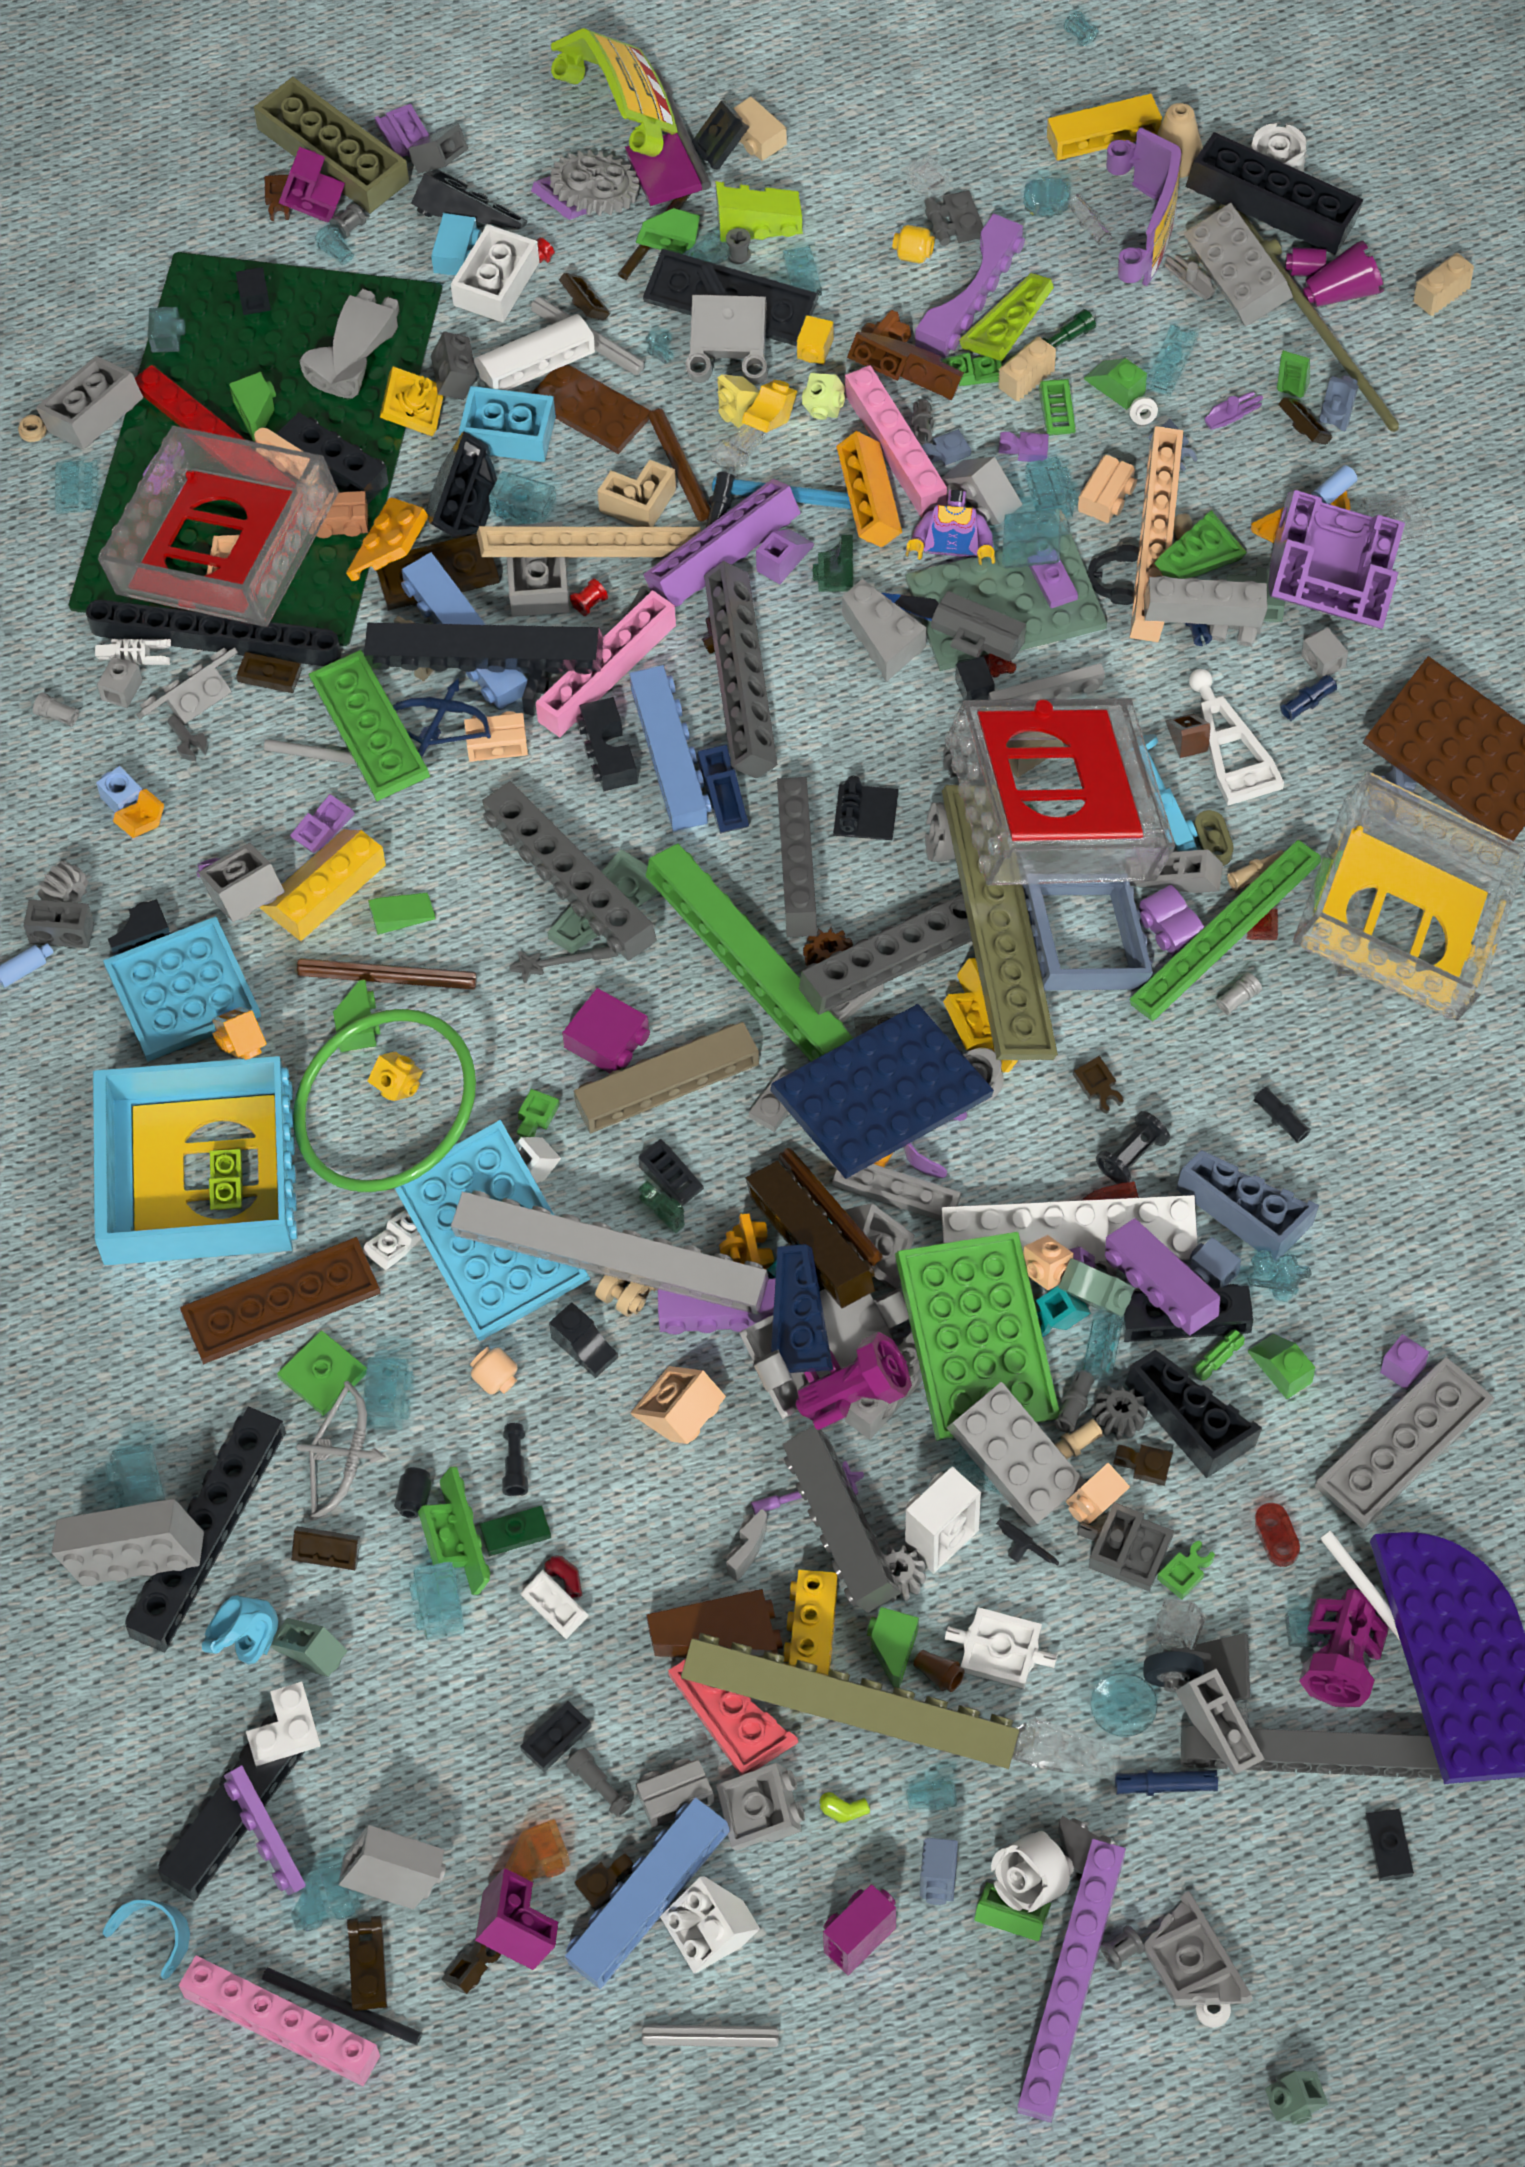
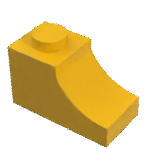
[741,380,797,433]

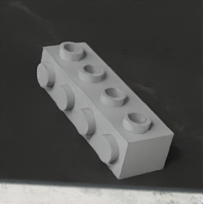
[1144,576,1268,627]

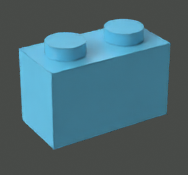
[431,213,481,276]

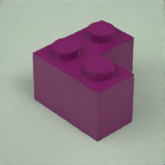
[279,147,345,223]
[475,1868,559,1970]

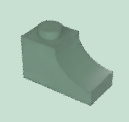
[1058,1258,1135,1317]
[271,1618,348,1677]

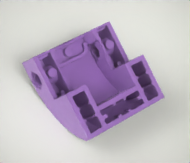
[1268,490,1405,629]

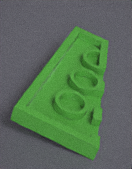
[1154,510,1247,579]

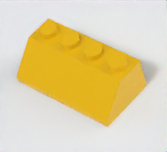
[259,829,386,942]

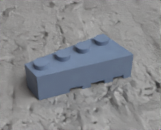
[1176,1150,1319,1264]

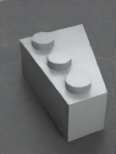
[842,579,926,682]

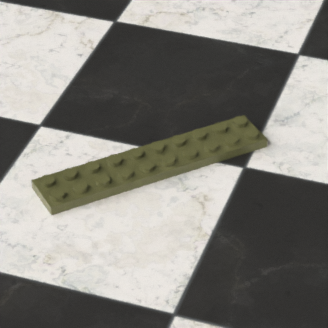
[942,785,1058,1060]

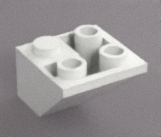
[660,1876,760,1973]

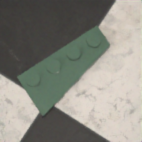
[547,849,659,954]

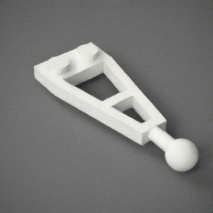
[1189,669,1284,806]

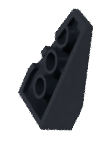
[411,169,528,229]

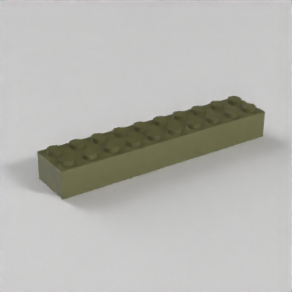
[681,1633,1020,1769]

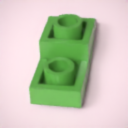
[942,352,1003,386]

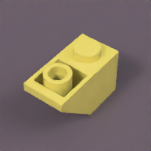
[717,374,760,428]

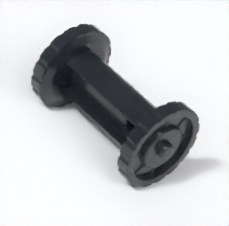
[1096,1111,1170,1186]

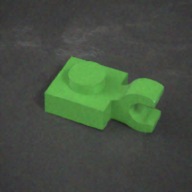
[517,1089,560,1141]

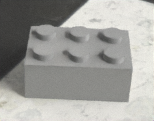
[36,356,143,450]
[505,521,570,617]

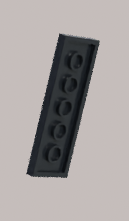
[643,249,819,346]

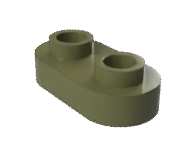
[1194,810,1234,866]

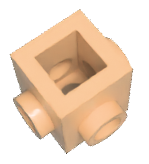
[1023,1235,1074,1290]

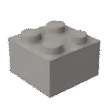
[198,842,285,922]

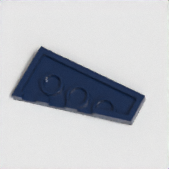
[771,1244,833,1373]

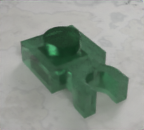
[638,1180,685,1233]

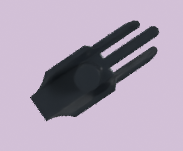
[996,1518,1059,1566]

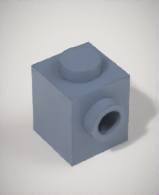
[1190,1237,1241,1288]

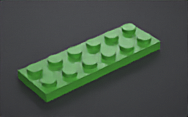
[308,650,430,802]

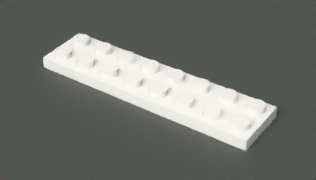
[941,1195,1197,1264]

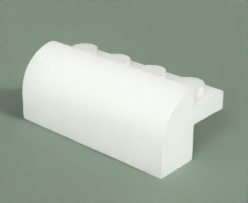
[474,314,595,390]

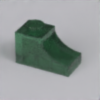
[813,535,853,592]

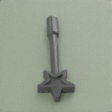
[510,946,618,983]

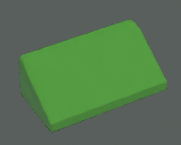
[974,1882,1051,1941]

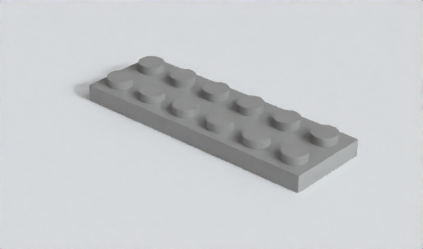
[1315,1357,1495,1529]

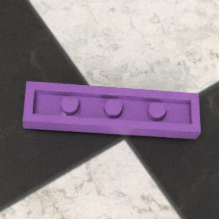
[224,1766,306,1895]

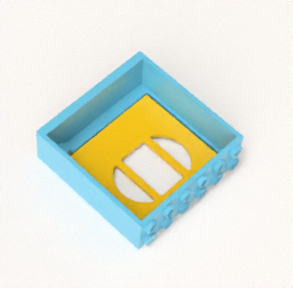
[93,1056,298,1266]

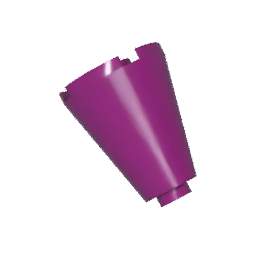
[1303,241,1384,307]

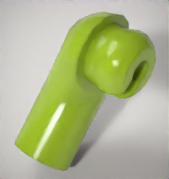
[819,1792,870,1823]

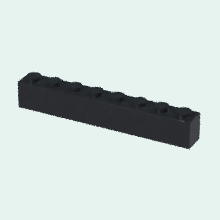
[364,622,604,674]

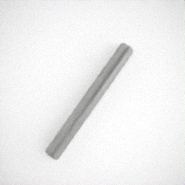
[531,297,645,375]

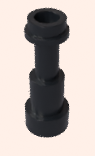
[502,1423,528,1496]

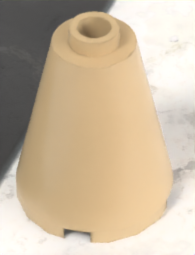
[1157,103,1203,178]

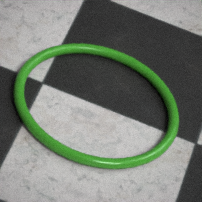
[293,1009,476,1192]

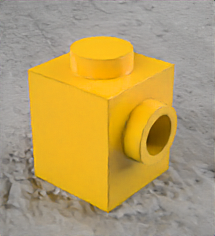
[797,315,834,365]

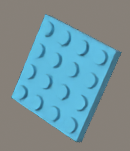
[103,916,261,1062]

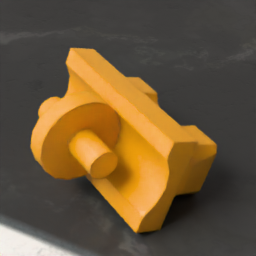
[719,1214,774,1269]

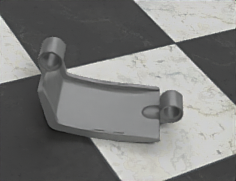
[739,1287,909,1419]

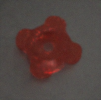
[984,653,1017,678]

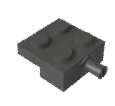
[1077,1502,1174,1592]

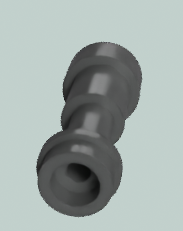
[566,1748,632,1817]

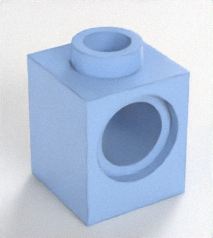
[96,766,142,812]

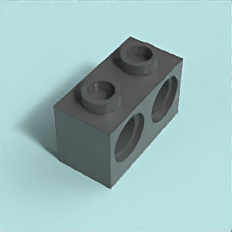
[431,331,477,400]
[23,899,94,948]

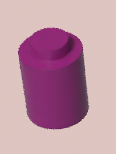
[1285,248,1326,277]

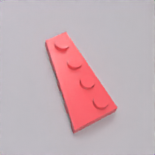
[668,1660,798,1776]

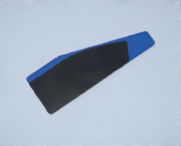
[882,593,939,621]

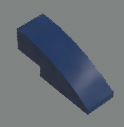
[697,745,749,834]

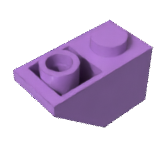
[756,529,814,584]

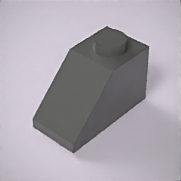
[408,123,468,174]

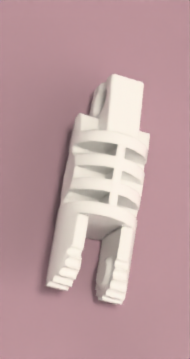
[95,639,171,665]

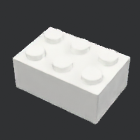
[451,224,539,323]
[905,1467,981,1574]

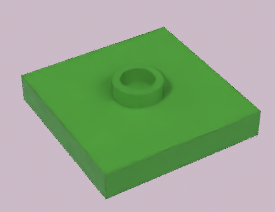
[277,1330,368,1416]

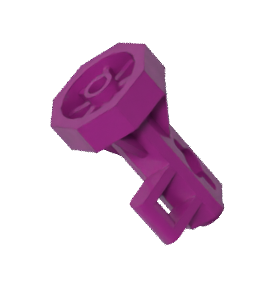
[796,1332,912,1430]
[1299,1588,1389,1707]

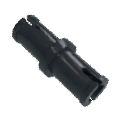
[706,472,735,528]
[1253,1087,1311,1144]

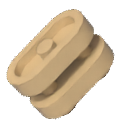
[595,1275,658,1317]

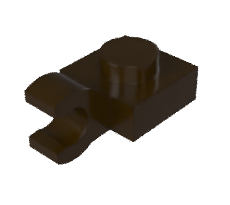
[1113,1445,1173,1486]
[574,1853,634,1911]
[441,1941,501,1994]

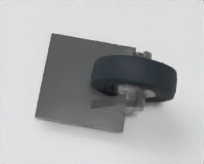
[1143,1633,1250,1702]

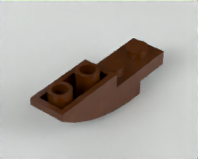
[847,331,964,400]

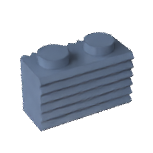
[920,1838,958,1905]

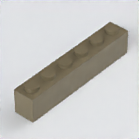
[574,1022,759,1134]

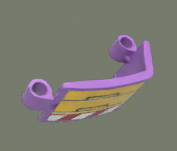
[1106,128,1181,286]

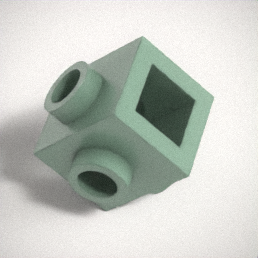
[1265,2070,1328,2125]

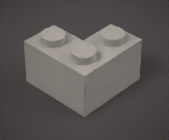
[941,457,1023,525]

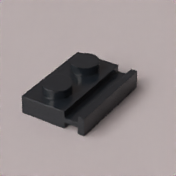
[692,101,749,170]

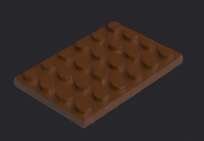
[1362,656,1525,847]

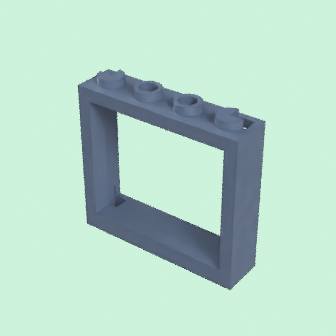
[1021,871,1153,991]

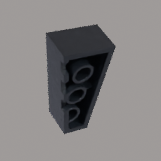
[1125,1349,1262,1478]

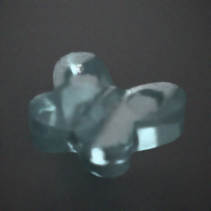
[645,331,674,364]

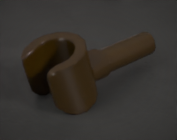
[701,617,715,654]

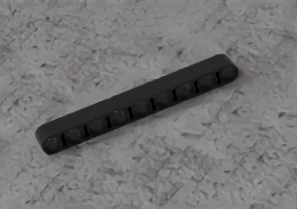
[86,600,341,666]

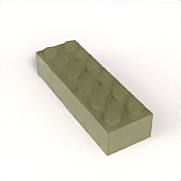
[253,76,409,214]

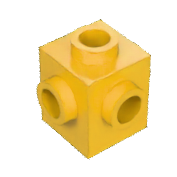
[367,1051,423,1101]

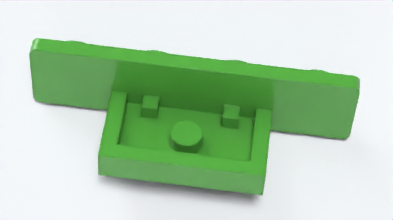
[418,1466,490,1595]

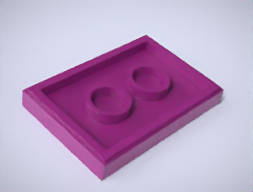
[625,133,702,206]

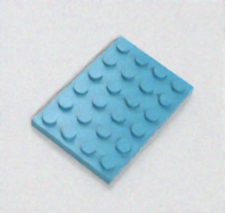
[395,1120,590,1342]

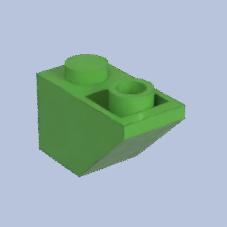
[333,980,381,1052]

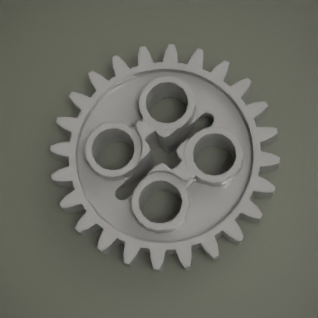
[550,150,639,216]

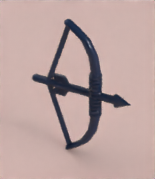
[392,678,491,757]

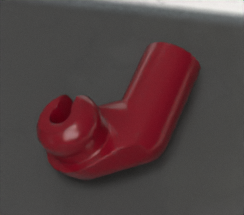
[544,1555,582,1598]

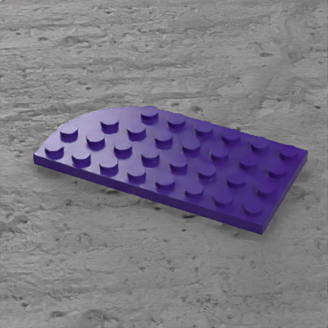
[1370,1532,1525,1784]

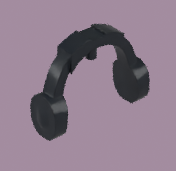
[1088,545,1139,605]

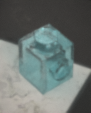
[148,307,185,352]

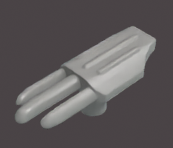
[1165,256,1215,300]

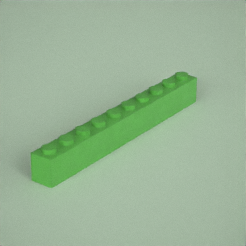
[645,843,854,1062]

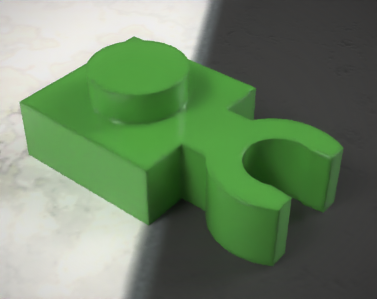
[1157,1540,1215,1600]

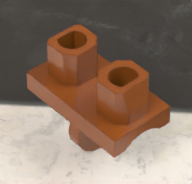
[861,310,911,343]

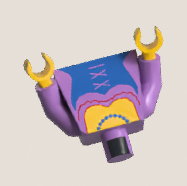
[905,490,995,565]

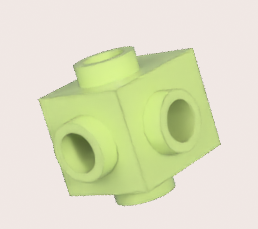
[802,373,845,420]

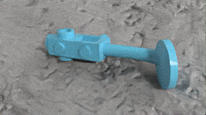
[1119,734,1198,852]

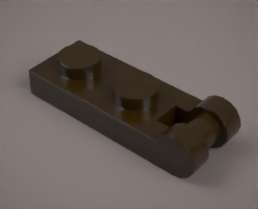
[347,1915,388,2011]

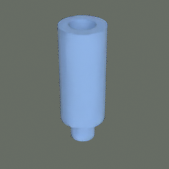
[1311,465,1357,504]
[0,943,53,988]

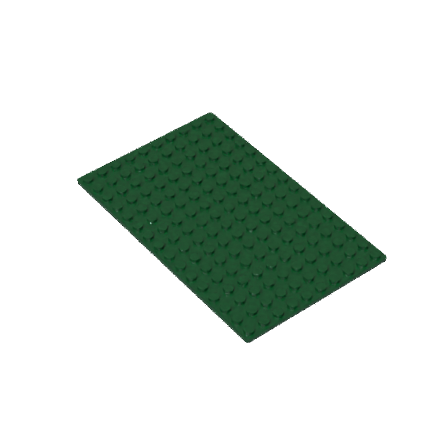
[68,252,442,646]

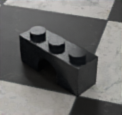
[576,697,638,792]

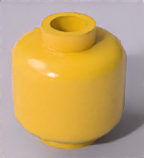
[892,225,935,264]

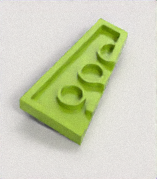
[959,273,1054,361]

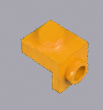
[113,789,164,838]

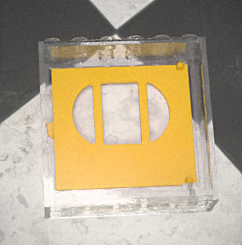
[1292,771,1525,1021]

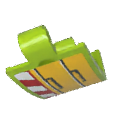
[550,28,678,157]

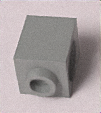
[1301,627,1348,679]

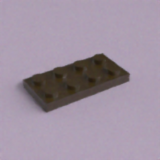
[376,533,500,611]

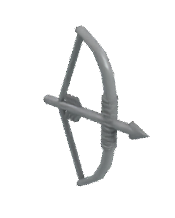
[296,1381,386,1521]

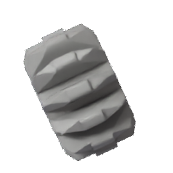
[37,862,89,903]
[883,1545,926,1602]

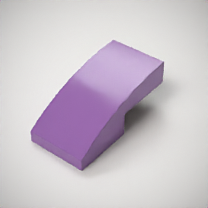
[290,794,355,853]

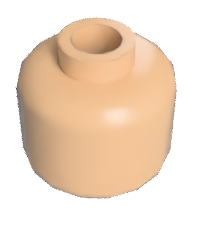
[470,1347,518,1395]

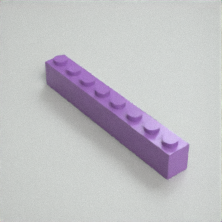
[1018,1839,1126,2123]

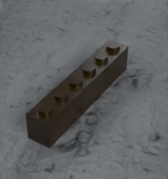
[745,1160,875,1309]

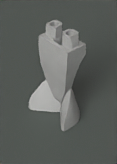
[300,289,399,398]

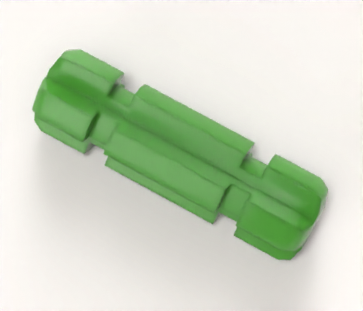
[1192,1330,1245,1381]

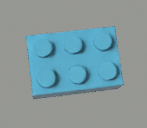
[459,386,556,462]

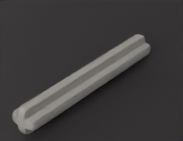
[642,2025,779,2047]

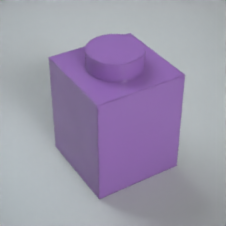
[1380,1334,1429,1390]

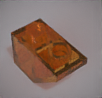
[505,1819,570,1882]

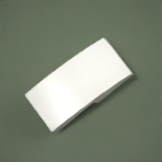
[363,1210,422,1270]

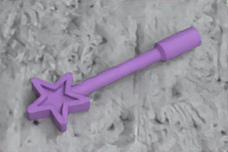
[751,1461,864,1515]

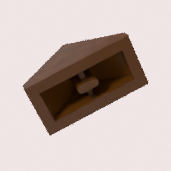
[1165,713,1211,758]

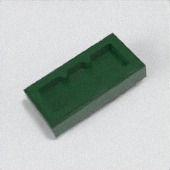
[479,1505,551,1557]

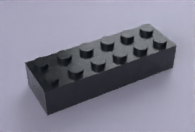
[1185,132,1364,255]

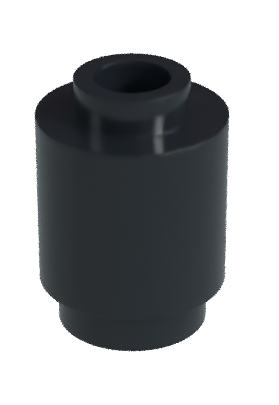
[394,1467,432,1518]

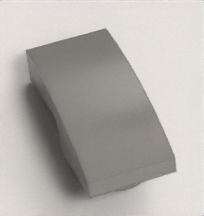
[726,1509,767,1582]

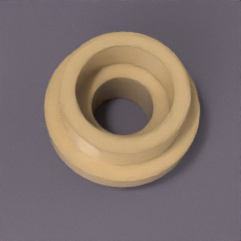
[18,415,47,442]

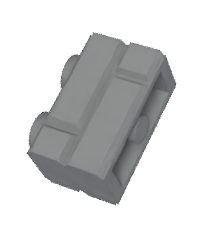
[636,1758,714,1828]

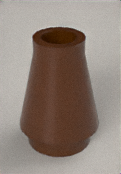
[913,1649,965,1692]

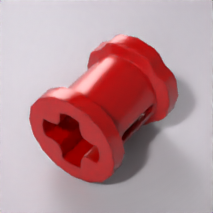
[569,578,608,616]

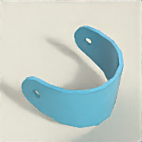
[103,1900,190,1979]

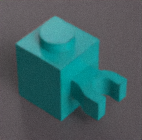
[1036,1285,1091,1337]

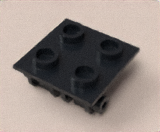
[833,775,898,841]

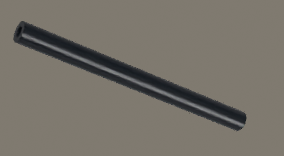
[262,1967,422,2046]

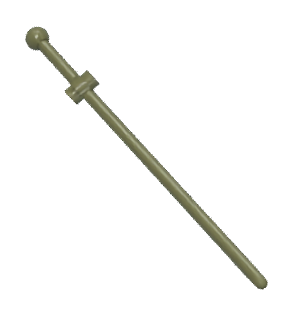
[1220,204,1399,432]

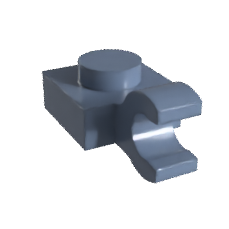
[921,429,971,466]

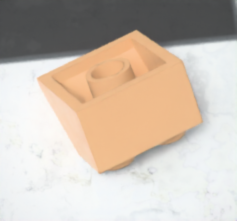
[631,1366,726,1444]

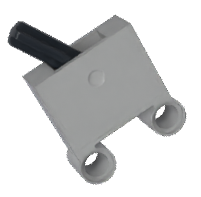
[685,263,768,385]

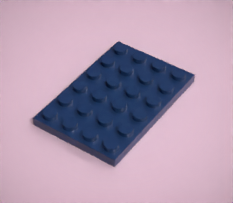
[770,1004,994,1179]

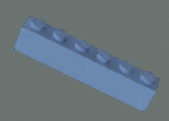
[401,552,527,710]
[629,665,711,831]
[565,1797,730,1989]

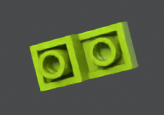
[209,1149,243,1211]

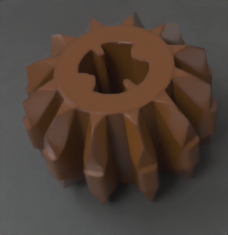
[803,927,853,966]

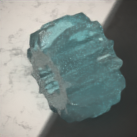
[1023,177,1070,218]

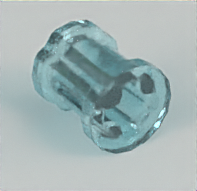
[1063,11,1099,47]

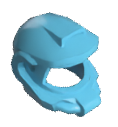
[202,1595,279,1665]

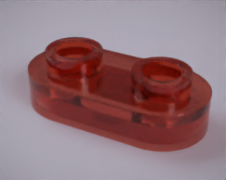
[1255,1503,1300,1567]

